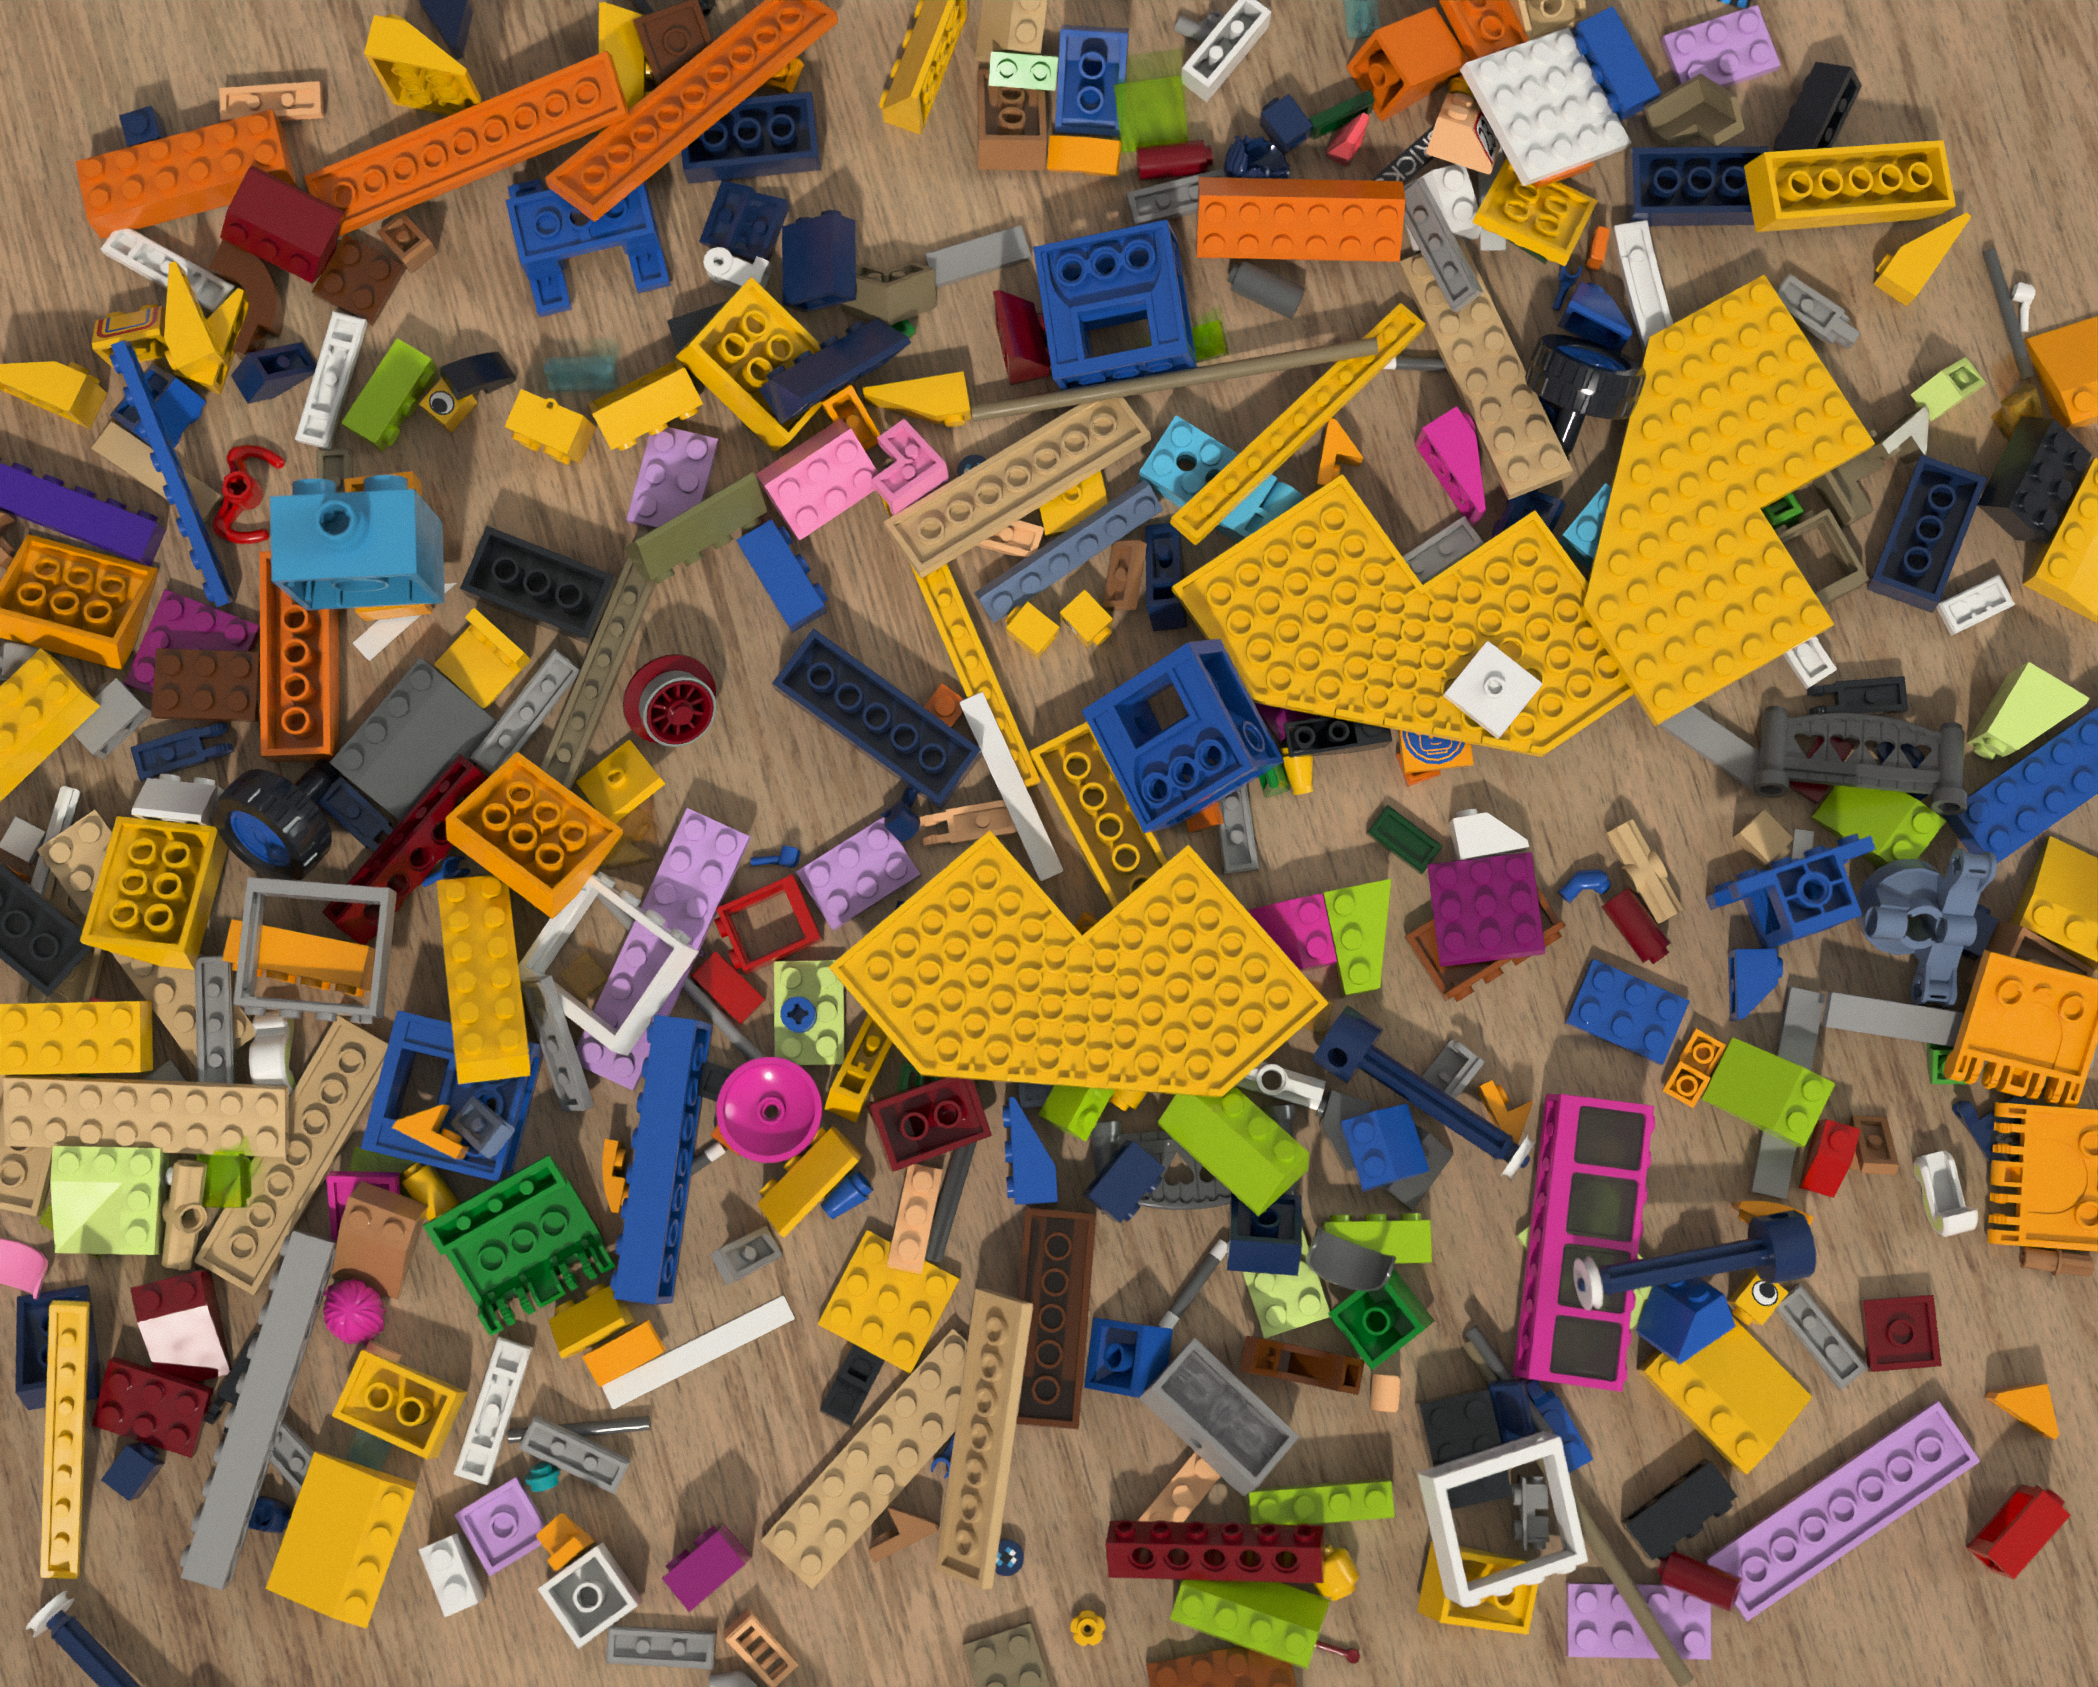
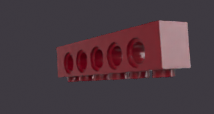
[322,754,488,945]
[1105,1520,1326,1583]

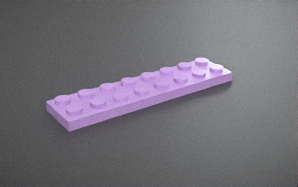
[576,808,752,1091]
[1704,1400,1980,1621]

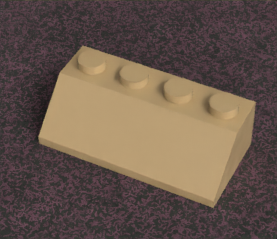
[975,0,1050,62]

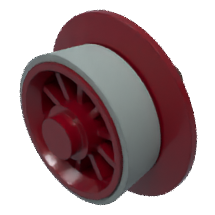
[623,654,716,747]

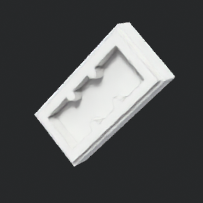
[1936,575,2015,636]

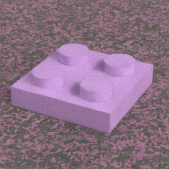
[454,1476,546,1577]

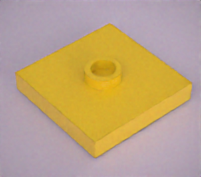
[1039,470,1108,538]
[576,739,665,824]

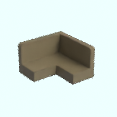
[1644,73,1745,147]
[841,262,937,326]
[1812,430,1885,529]

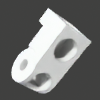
[703,247,773,292]

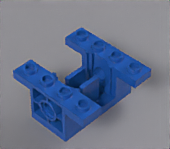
[506,179,671,317]
[1706,833,1876,949]

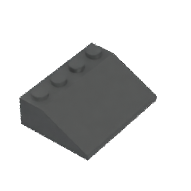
[329,657,497,821]

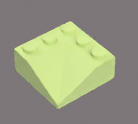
[50,1146,169,1255]

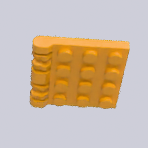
[1944,950,2098,1108]
[1987,1102,2098,1252]

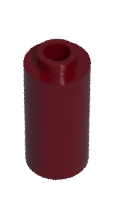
[1136,139,1213,181]
[1601,887,1671,964]
[1657,1551,1743,1612]

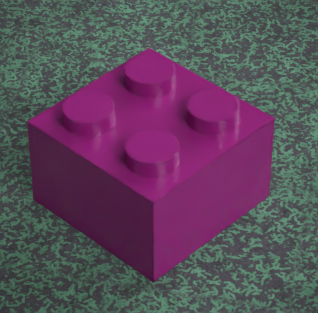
[662,1524,752,1612]

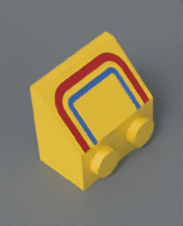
[92,304,169,369]

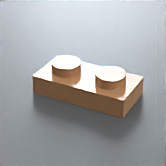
[1102,540,1147,611]

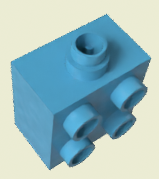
[270,475,445,610]

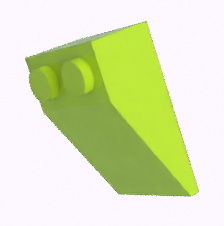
[1811,785,1946,868]
[1701,1037,1836,1148]

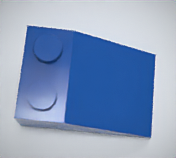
[1055,25,1129,136]

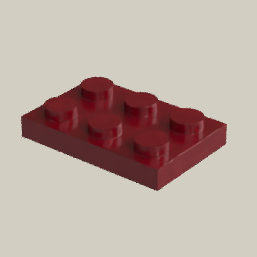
[91,1356,214,1458]

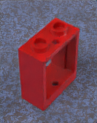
[714,874,823,975]
[1966,1484,2071,1580]

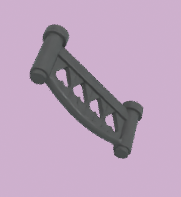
[1753,706,1968,815]
[1088,1104,1299,1214]

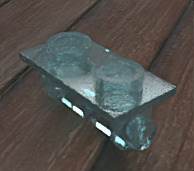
[1343,0,1380,39]
[544,356,616,392]

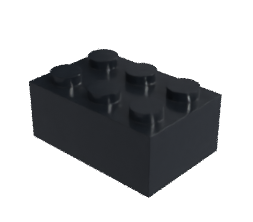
[1977,416,2092,543]
[1415,1387,1513,1510]

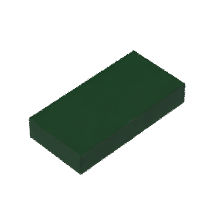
[1309,90,1375,140]
[1366,805,1443,875]

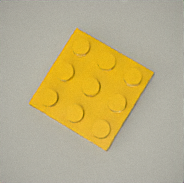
[1472,158,1598,266]
[817,1230,960,1374]

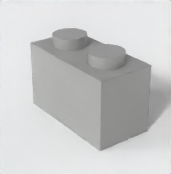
[73,678,152,760]

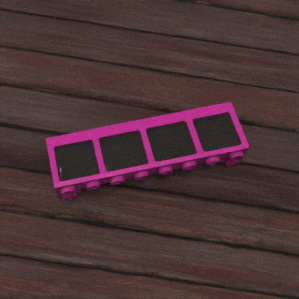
[1513,1094,1655,1392]

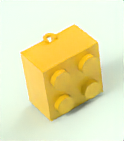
[504,389,597,466]

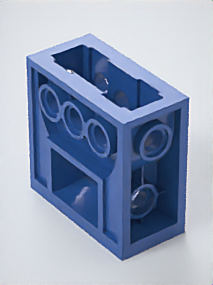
[1033,220,1198,390]
[1081,639,1284,834]
[360,1010,544,1182]

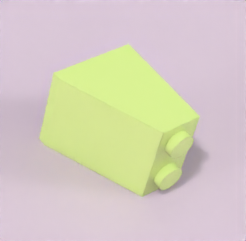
[1967,662,2090,761]

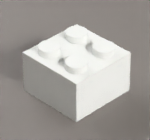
[538,1542,643,1649]

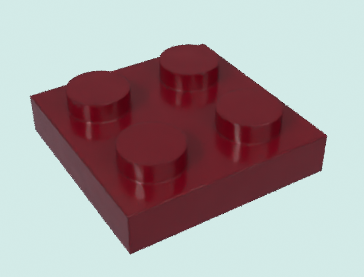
[1860,1295,1942,1372]

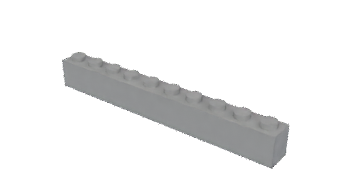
[179,1229,337,1590]

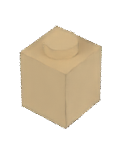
[1733,809,1794,867]

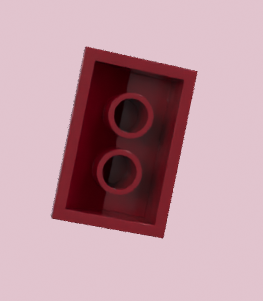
[220,165,345,284]

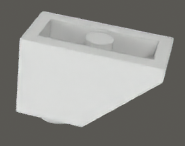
[1449,809,1529,861]

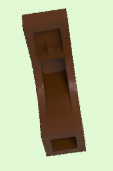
[210,239,285,360]
[1239,1335,1365,1395]

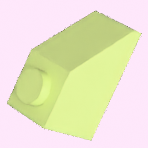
[1911,357,1987,422]

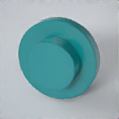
[524,1462,560,1492]

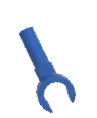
[1552,261,1582,311]
[751,846,801,868]
[422,856,470,887]
[931,1432,955,1478]

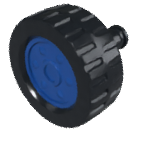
[1525,334,1646,461]
[212,759,339,881]

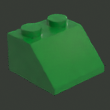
[1328,1268,1435,1370]

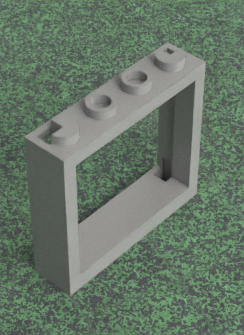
[233,877,397,1024]

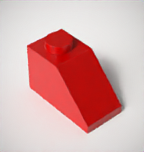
[1799,1119,1860,1198]

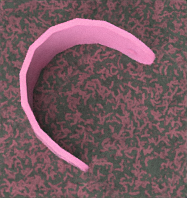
[0,1238,48,1300]

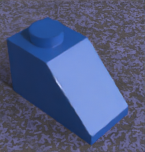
[1728,949,1783,1021]

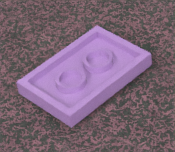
[1661,5,1781,88]
[626,427,720,529]
[796,817,921,931]

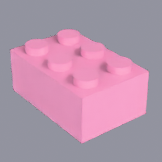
[755,418,879,541]

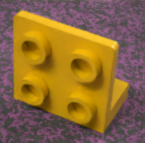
[435,608,531,709]

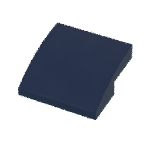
[699,180,790,262]

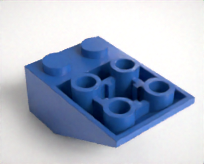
[1002,1097,1058,1205]

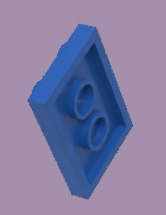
[1565,959,1690,1065]

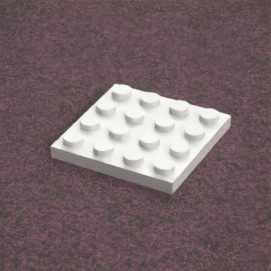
[1460,28,1632,187]

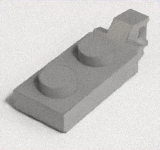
[1776,274,1861,349]

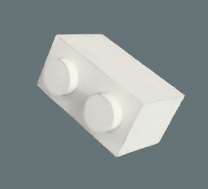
[419,1532,486,1617]

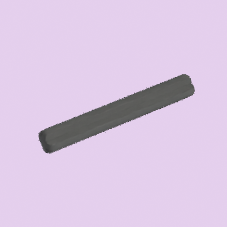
[925,1142,977,1262]

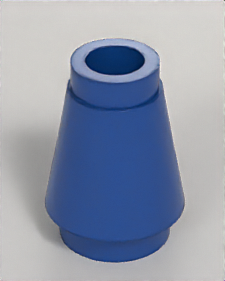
[821,1169,874,1220]

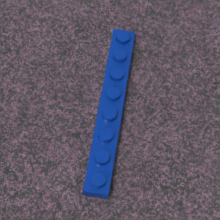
[110,340,235,607]

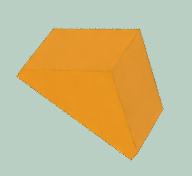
[1985,1382,2059,1440]

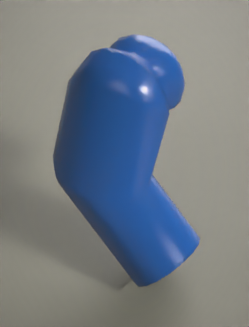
[1557,869,1611,903]

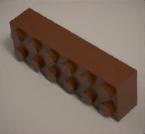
[1016,1208,1096,1429]

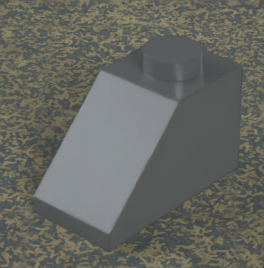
[1316,1091,1372,1171]

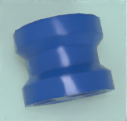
[780,996,817,1033]

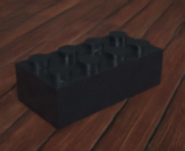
[460,526,618,645]
[0,861,93,997]

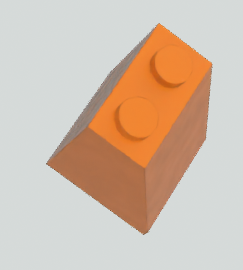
[1346,7,1469,122]

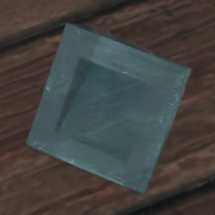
[347,1428,393,1471]

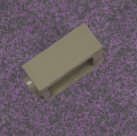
[1774,508,1870,607]

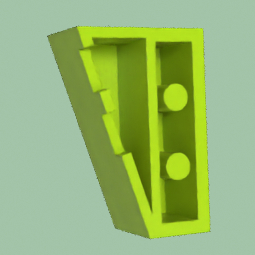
[1323,878,1392,998]

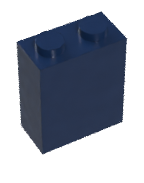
[782,210,856,313]

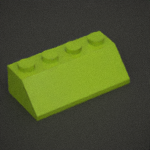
[1158,1086,1310,1216]
[1170,1580,1330,1670]

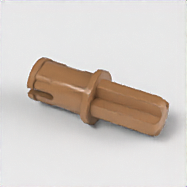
[2019,1246,2095,1277]

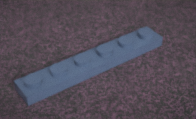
[974,479,1163,623]

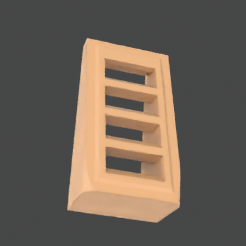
[723,1608,799,1687]

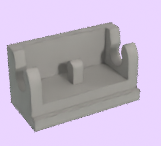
[1421,1039,1485,1099]

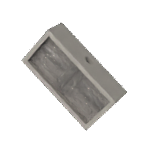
[1139,1338,1299,1497]

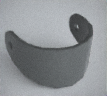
[1306,1227,1396,1291]

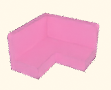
[871,419,949,517]

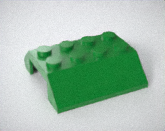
[423,1154,616,1336]

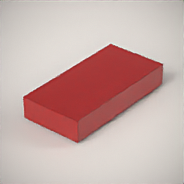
[691,951,765,1025]

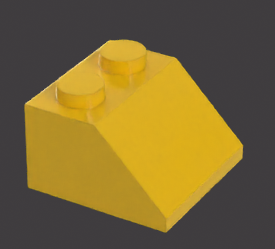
[548,1282,635,1359]

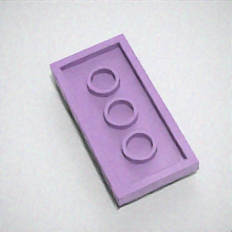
[1566,1582,1711,1660]

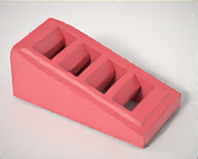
[1325,113,1369,167]

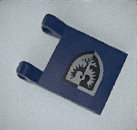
[1952,1094,2035,1187]

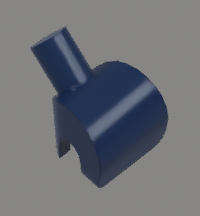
[880,788,920,842]
[248,1496,291,1534]

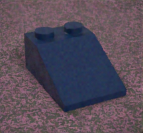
[15,1285,100,1410]

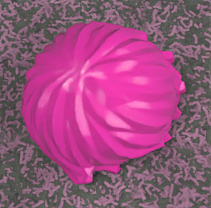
[323,1279,387,1345]

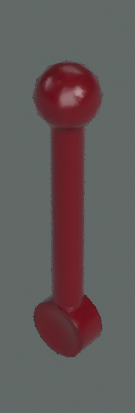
[1316,1641,1360,1664]

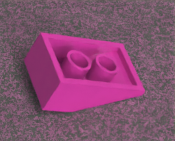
[1414,406,1486,527]
[1247,893,1337,972]

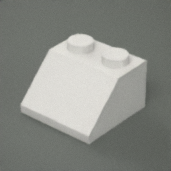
[1404,164,1483,255]
[131,774,224,826]

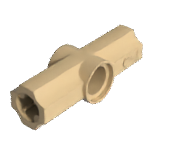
[1605,819,1683,924]
[161,1159,207,1270]

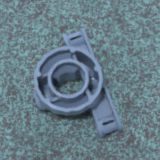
[1855,848,1997,1008]

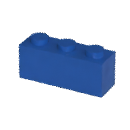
[1573,6,1661,122]
[736,519,828,633]

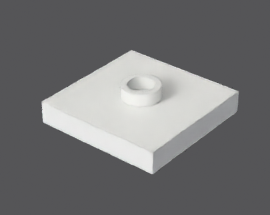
[1443,641,1543,739]

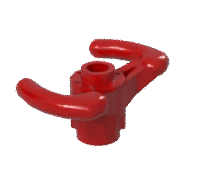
[212,445,285,544]

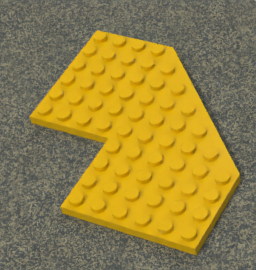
[1581,274,1875,727]
[1172,474,1634,757]
[829,830,1329,1097]

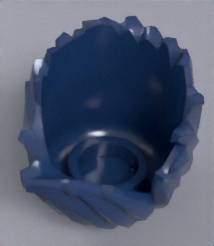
[1224,134,1290,179]

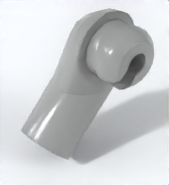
[1174,11,1224,42]
[709,1671,758,1687]

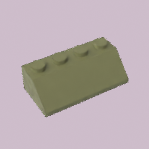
[624,472,768,584]

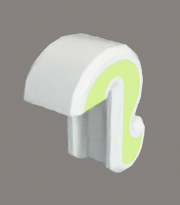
[249,1010,296,1095]
[1913,1150,1978,1237]

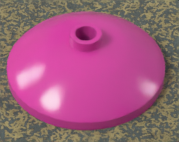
[716,1057,822,1163]

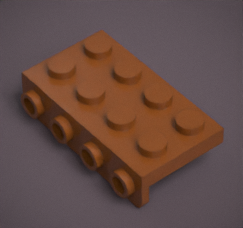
[1404,885,1566,1002]
[1146,1646,1296,1687]

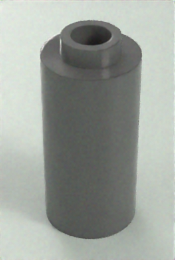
[1227,260,1306,319]

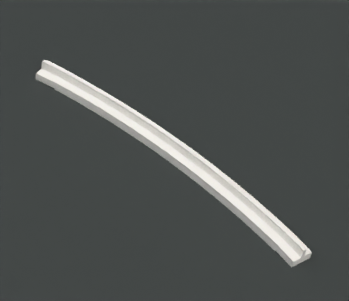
[1612,220,1837,689]

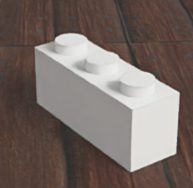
[1181,0,1271,102]

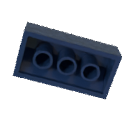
[759,318,911,425]

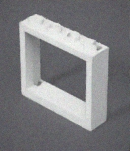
[518,871,699,1056]
[1417,1431,1588,1607]

